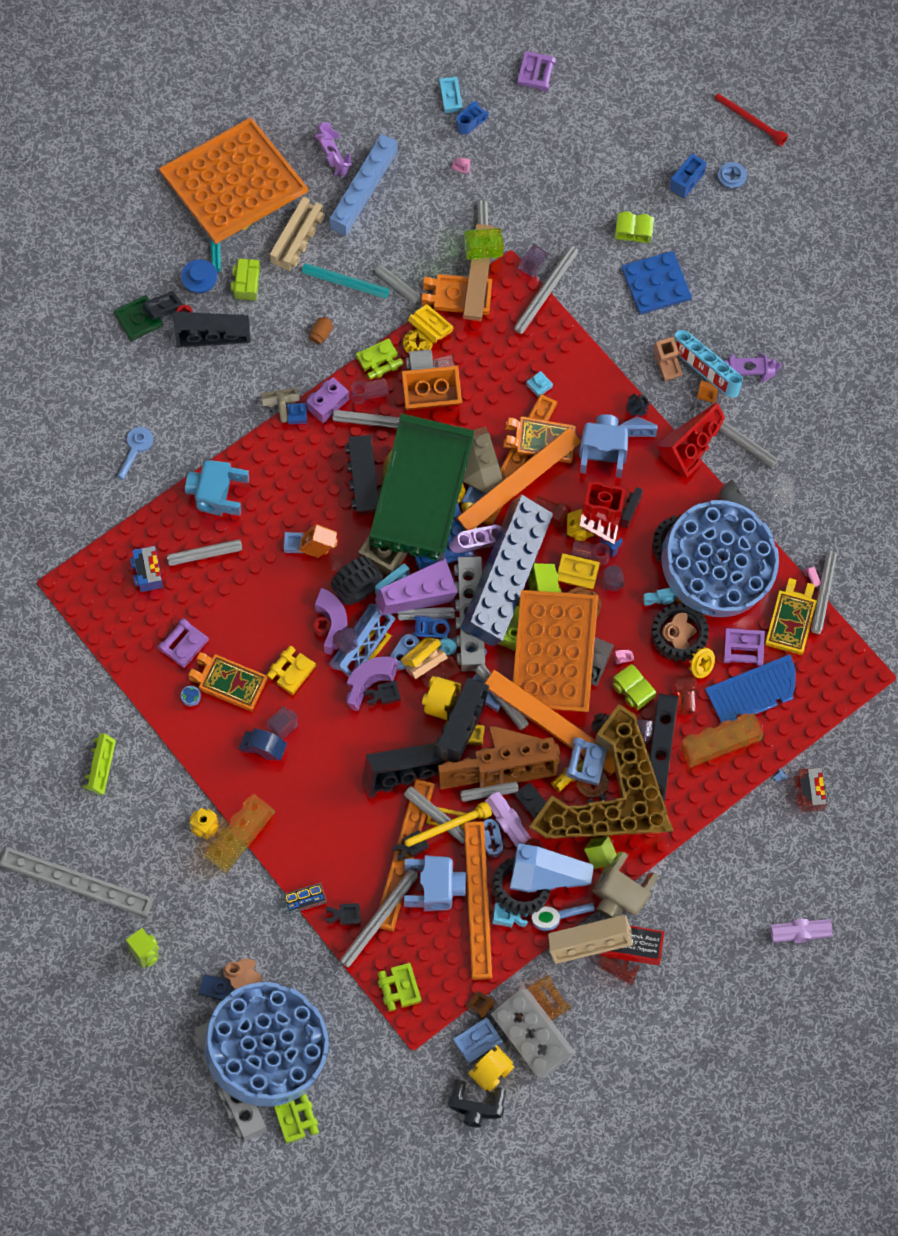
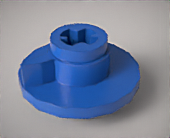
[181,260,218,294]

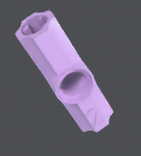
[485,792,532,847]
[770,919,832,943]

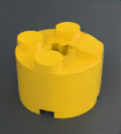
[422,676,461,721]
[468,1045,514,1092]

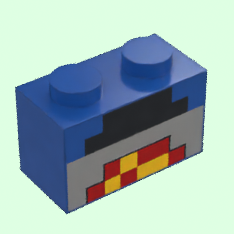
[130,546,163,592]

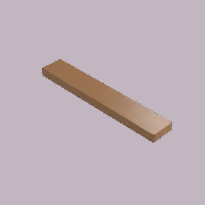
[463,224,495,321]

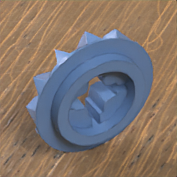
[718,162,747,189]

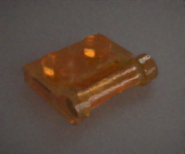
[526,975,572,1021]

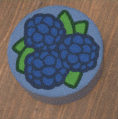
[181,686,201,706]

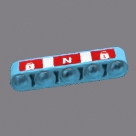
[674,330,743,397]

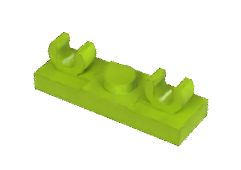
[83,733,116,795]

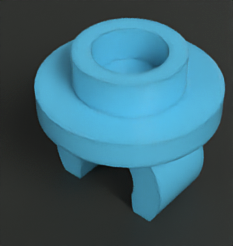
[438,635,457,655]

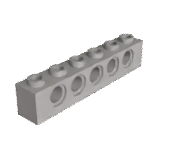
[454,557,485,672]
[192,1022,267,1141]

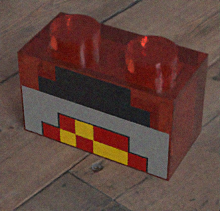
[794,767,827,812]

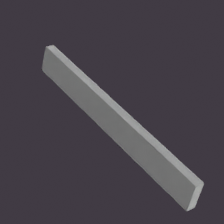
[0,847,154,918]

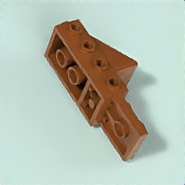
[438,726,560,790]

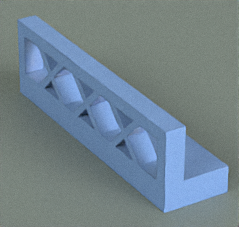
[329,604,395,677]

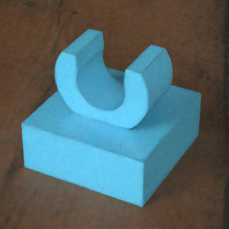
[526,371,553,398]

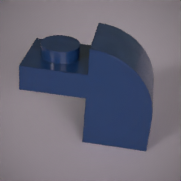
[239,728,287,761]

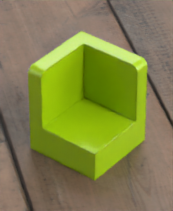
[584,836,616,869]

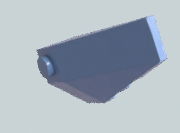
[510,843,594,892]

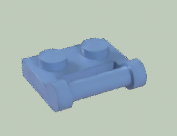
[565,738,607,786]

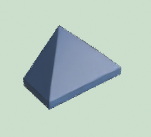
[620,416,657,437]

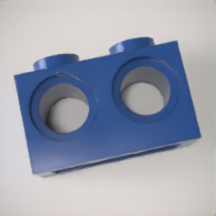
[670,153,707,199]

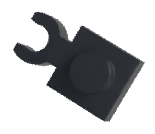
[365,681,401,706]
[392,830,429,861]
[326,903,361,926]

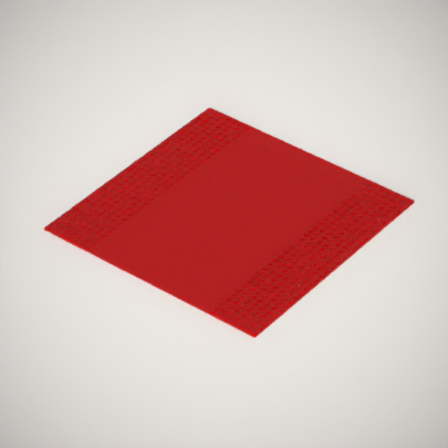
[37,250,896,1051]

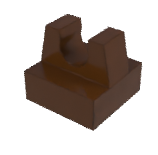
[466,990,495,1019]

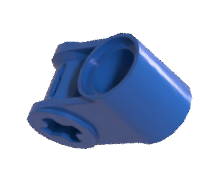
[456,101,489,135]
[413,615,450,638]

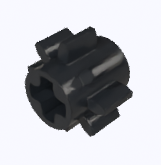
[626,393,649,417]
[591,713,610,735]

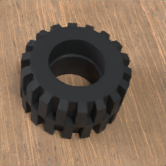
[330,556,383,605]

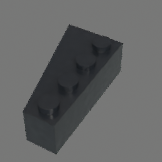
[173,311,251,348]
[345,435,379,515]

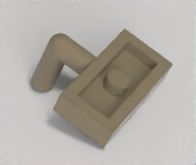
[261,388,300,423]

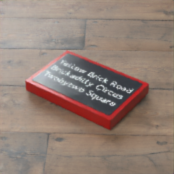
[600,926,664,966]

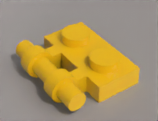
[267,646,316,695]

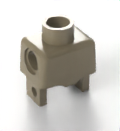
[593,852,659,918]

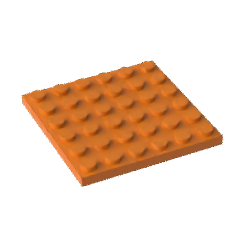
[159,117,308,244]

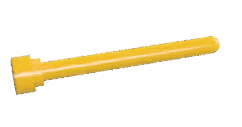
[405,802,492,847]

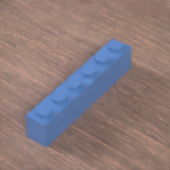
[330,134,398,236]

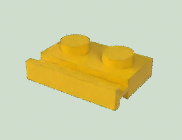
[408,304,454,343]
[558,554,600,590]

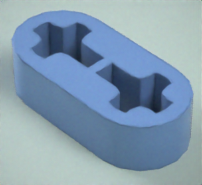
[484,819,503,857]

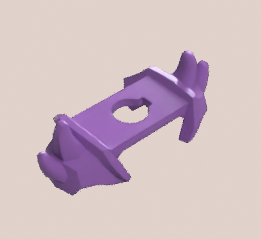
[314,122,352,177]
[724,353,782,382]

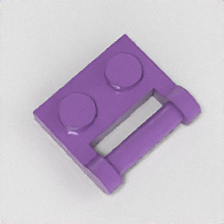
[517,51,556,92]
[157,618,209,668]
[724,628,765,666]

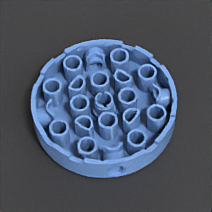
[662,500,779,617]
[204,982,329,1106]

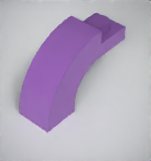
[315,588,347,655]
[346,657,399,711]

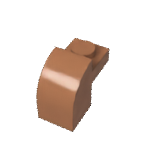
[653,337,683,382]

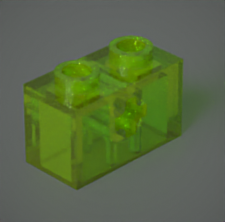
[463,228,504,260]

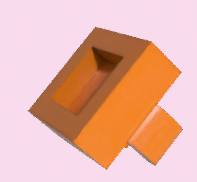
[697,380,718,403]

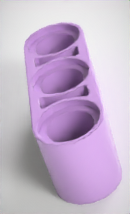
[449,525,501,553]

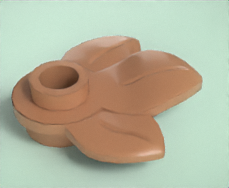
[662,613,697,649]
[223,959,262,990]

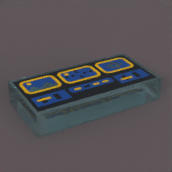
[283,883,327,914]

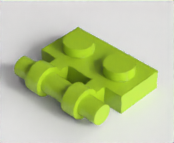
[356,339,403,380]
[378,963,421,1012]
[274,1094,319,1144]

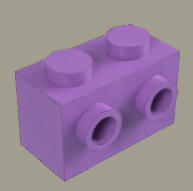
[307,377,349,423]

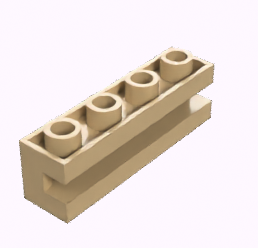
[270,197,325,271]
[549,915,633,964]

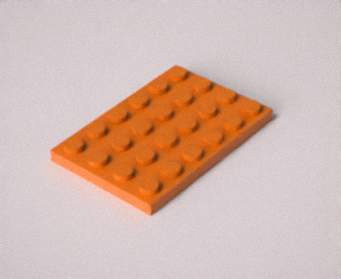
[513,590,598,712]

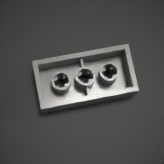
[491,989,576,1078]

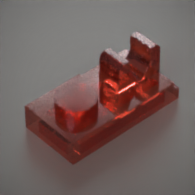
[419,655,461,690]
[598,956,639,986]

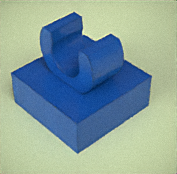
[287,403,307,424]
[599,537,623,558]

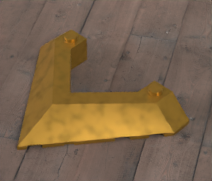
[529,704,673,839]

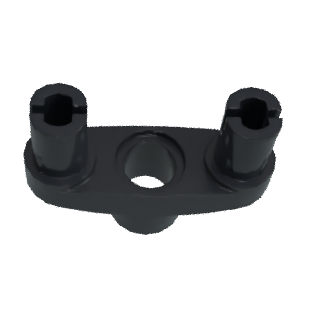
[447,1080,506,1128]

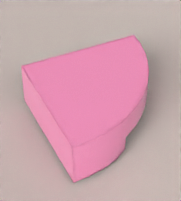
[451,158,470,174]
[802,567,821,587]
[614,650,634,664]

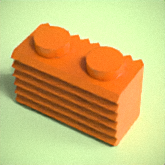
[299,524,338,558]

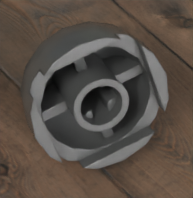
[718,479,752,511]

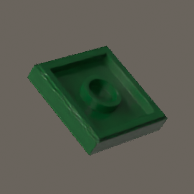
[114,295,164,342]

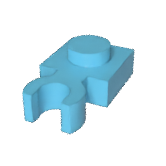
[643,588,677,606]
[492,903,528,927]

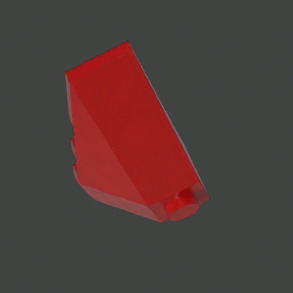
[657,403,725,478]

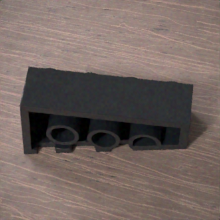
[434,678,490,763]
[362,743,447,798]

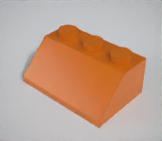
[402,366,462,410]

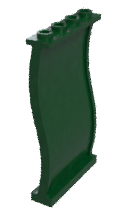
[369,414,475,561]

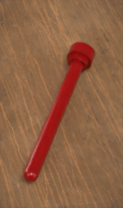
[715,93,789,147]

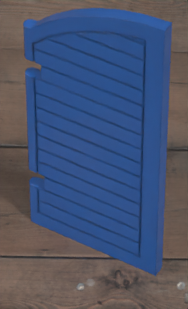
[705,655,796,727]

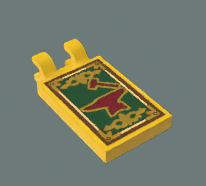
[765,578,817,655]

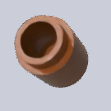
[308,317,334,345]

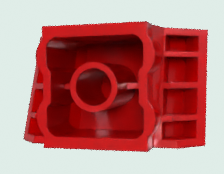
[579,482,626,544]

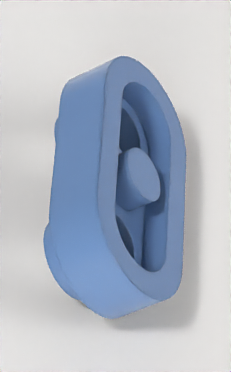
[390,634,419,670]

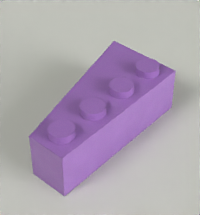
[375,558,457,616]

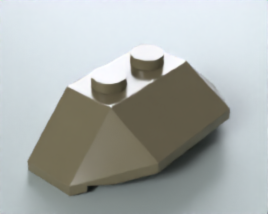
[463,426,503,494]

